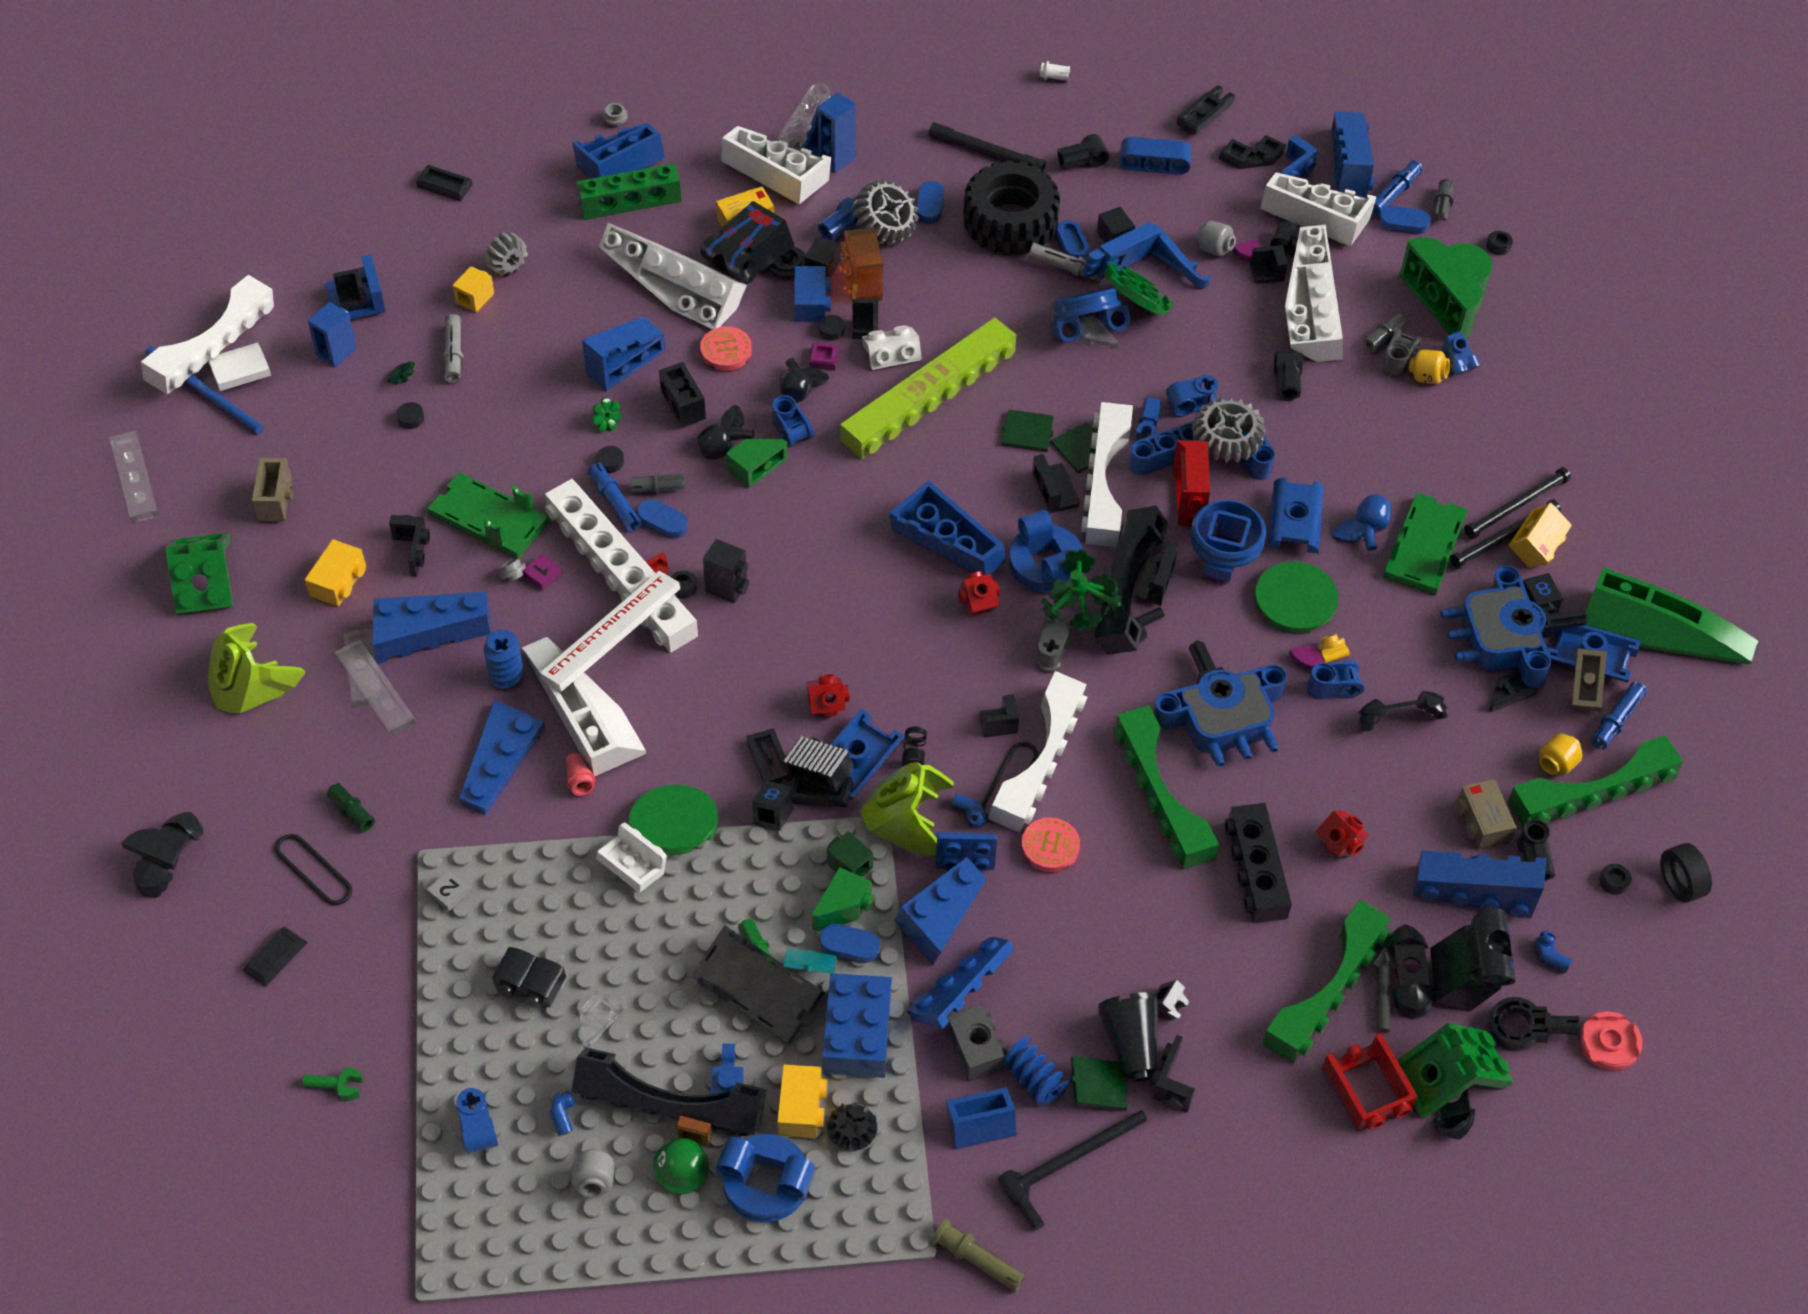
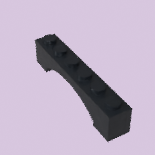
[1095,505,1168,655]
[571,1047,767,1136]

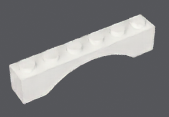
[141,275,274,395]
[1081,402,1133,547]
[988,671,1088,833]

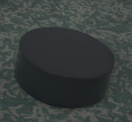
[1486,231,1513,255]
[819,315,845,340]
[396,402,424,429]
[597,446,624,472]
[671,571,697,599]
[1599,864,1632,895]

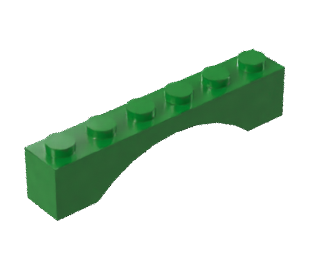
[1113,705,1219,870]
[1508,735,1683,827]
[1263,899,1391,1064]

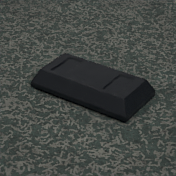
[243,926,307,986]

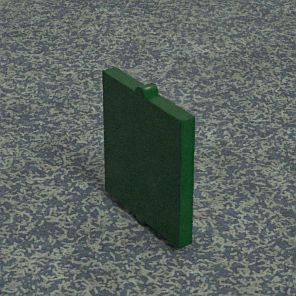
[1002,409,1054,452]
[1051,422,1096,473]
[1070,1056,1128,1111]

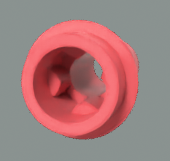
[565,753,596,796]

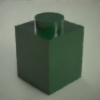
[827,831,873,877]

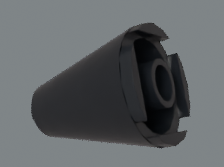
[1098,992,1159,1082]

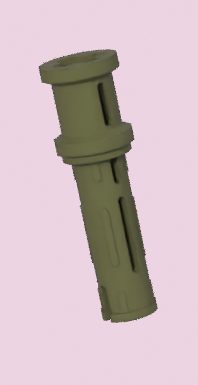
[931,1218,1026,1293]

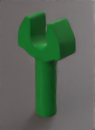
[302,1067,364,1101]

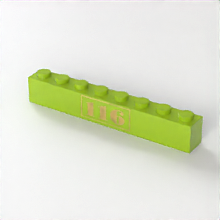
[840,317,1016,459]

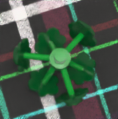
[1041,549,1122,631]

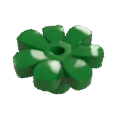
[591,398,622,432]

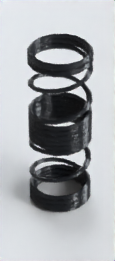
[901,726,927,768]

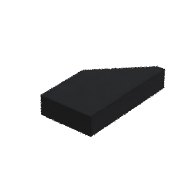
[1489,670,1538,713]

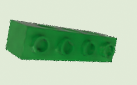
[577,163,682,220]

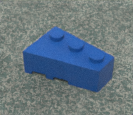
[801,92,856,173]
[572,123,665,179]
[582,316,666,392]
[894,857,987,965]

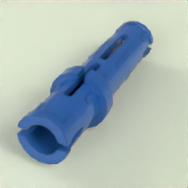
[1372,160,1423,216]
[587,462,642,532]
[1590,681,1647,750]

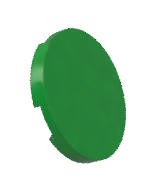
[1103,263,1173,316]
[1254,561,1339,634]
[629,785,718,855]

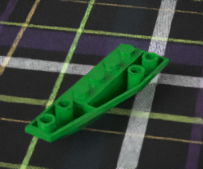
[1586,567,1758,665]

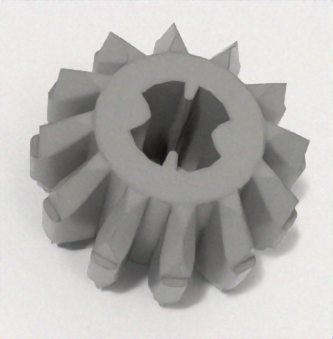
[483,232,528,276]

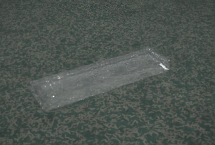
[109,430,159,523]
[335,639,416,737]

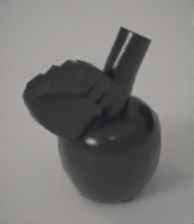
[779,358,830,403]
[697,405,755,459]

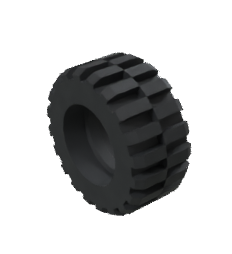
[963,161,1060,255]

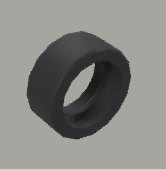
[1660,843,1712,903]

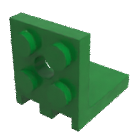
[165,532,234,614]
[1397,1023,1514,1118]

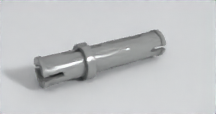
[1029,243,1102,283]
[442,314,463,383]

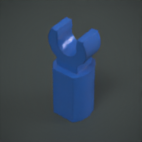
[1136,397,1161,440]

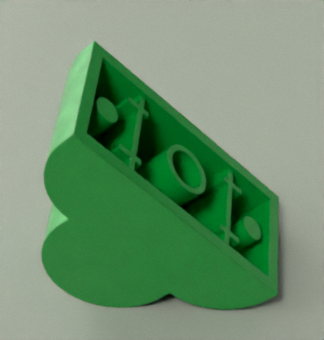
[1399,237,1492,339]

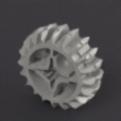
[852,178,919,246]
[1192,397,1265,463]

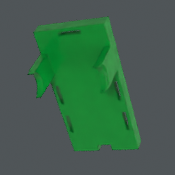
[427,472,549,558]
[1383,492,1468,596]

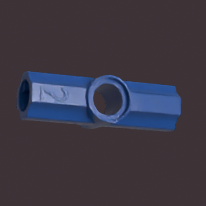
[818,197,862,241]

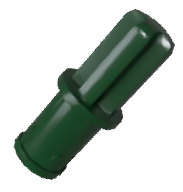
[327,783,375,832]

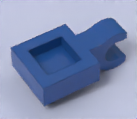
[711,1043,744,1094]

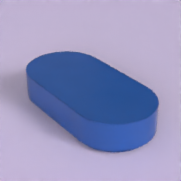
[917,181,944,223]
[1380,206,1431,234]
[1056,221,1089,260]
[638,499,688,538]
[821,924,880,963]

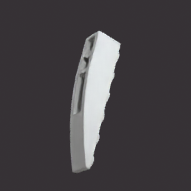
[598,223,747,329]
[1285,225,1343,362]
[522,637,646,776]

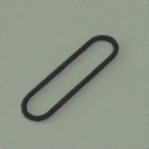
[981,742,1038,822]
[275,834,353,905]

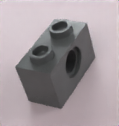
[946,1004,1007,1082]

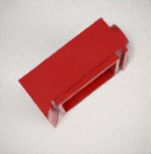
[1172,440,1210,527]
[1321,1033,1418,1132]

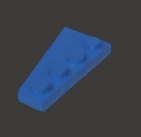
[459,700,545,815]
[906,937,1014,1029]

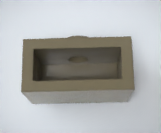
[252,458,294,521]

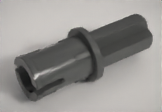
[1433,179,1455,221]
[1363,314,1407,353]
[630,473,685,494]

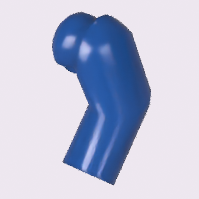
[951,793,986,828]
[1535,931,1572,973]
[550,1091,575,1137]

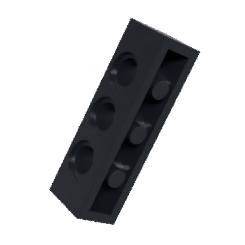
[1225,803,1292,923]

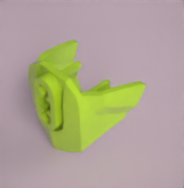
[208,623,305,713]
[861,762,954,856]

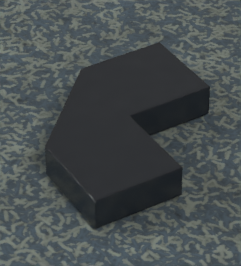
[1219,135,1287,169]

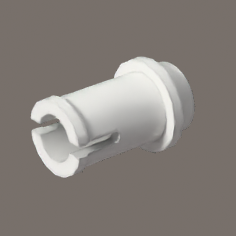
[1039,61,1070,82]

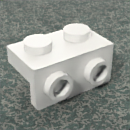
[862,325,922,370]
[596,822,667,893]

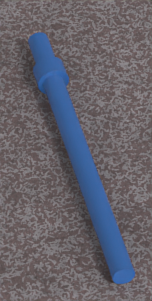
[145,346,264,434]

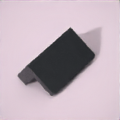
[1032,454,1080,514]

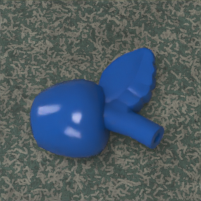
[1333,494,1391,551]

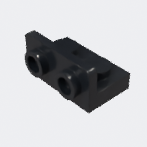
[1135,542,1179,606]

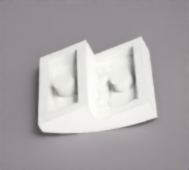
[208,343,271,391]

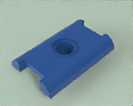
[1267,477,1324,554]
[1547,625,1641,683]
[831,709,905,801]

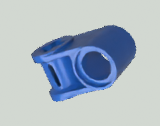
[1166,375,1218,417]
[772,395,814,447]
[1307,660,1365,699]
[457,1088,498,1154]

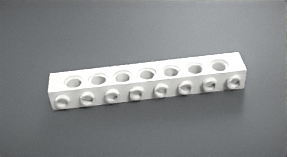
[544,479,698,653]

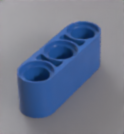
[1119,137,1192,175]

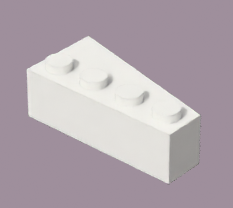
[721,126,831,204]
[1260,172,1376,247]

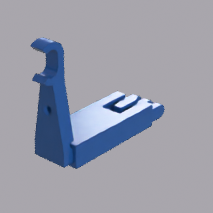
[1081,222,1212,288]

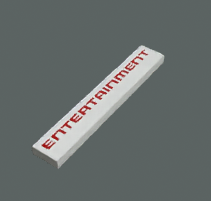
[540,571,681,692]

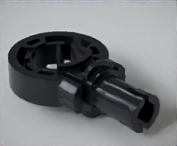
[1489,997,1580,1051]

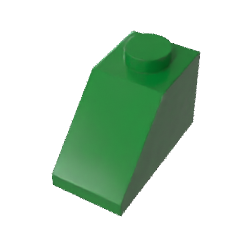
[726,439,788,488]
[812,867,874,931]

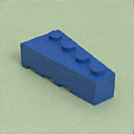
[372,592,490,664]
[1413,850,1547,918]

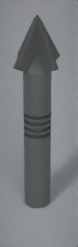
[1373,947,1396,1033]

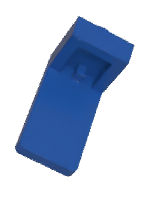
[1281,134,1317,178]

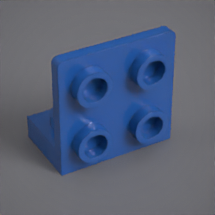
[325,254,386,320]
[936,832,997,872]

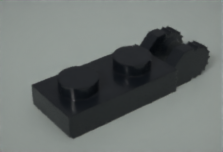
[1177,85,1235,136]

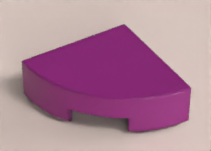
[1232,239,1261,260]
[1289,644,1324,671]

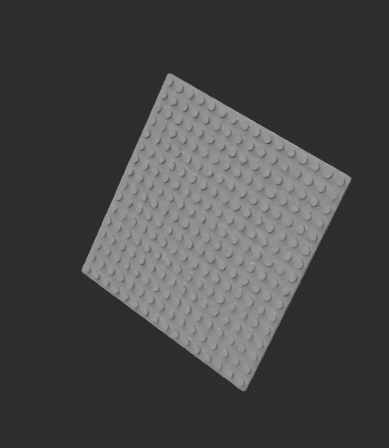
[415,817,936,1303]

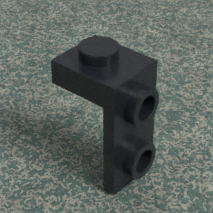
[389,515,430,576]
[1150,1035,1195,1113]

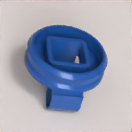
[1050,287,1130,342]
[1190,500,1266,583]
[1009,509,1083,593]
[716,1134,815,1222]

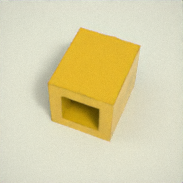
[452,266,494,313]

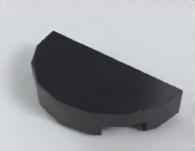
[121,828,179,870]

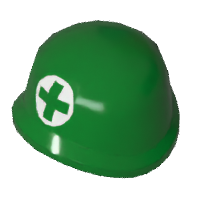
[653,1138,709,1194]

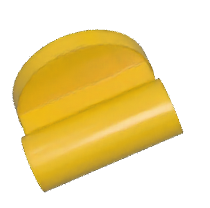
[1317,634,1350,663]

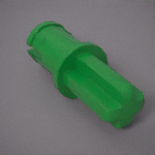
[738,919,777,967]

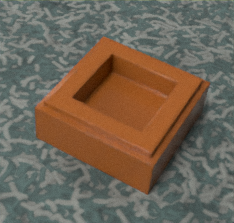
[677,1116,712,1147]

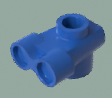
[1441,331,1480,376]

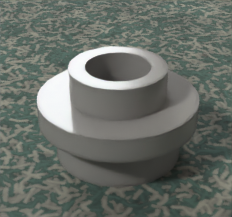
[603,103,628,126]
[499,558,526,582]

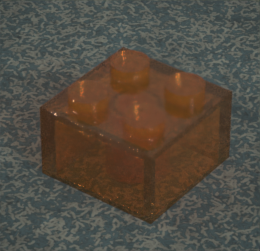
[840,228,883,301]

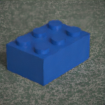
[823,973,892,1078]

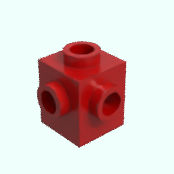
[958,572,1000,617]
[806,674,850,717]
[1315,810,1369,856]

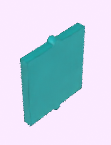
[783,948,836,974]

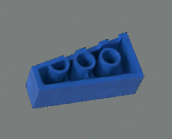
[1331,112,1374,198]
[889,480,1006,575]

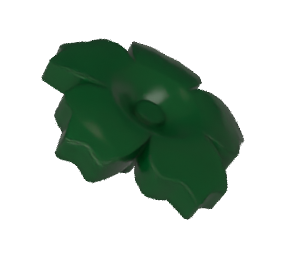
[387,361,416,386]

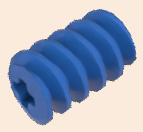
[483,630,524,689]
[1003,1036,1070,1106]

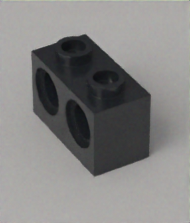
[659,362,706,427]

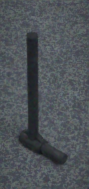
[998,1110,1147,1231]

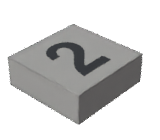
[427,870,471,911]

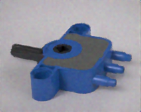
[1440,565,1587,688]
[1153,640,1287,767]

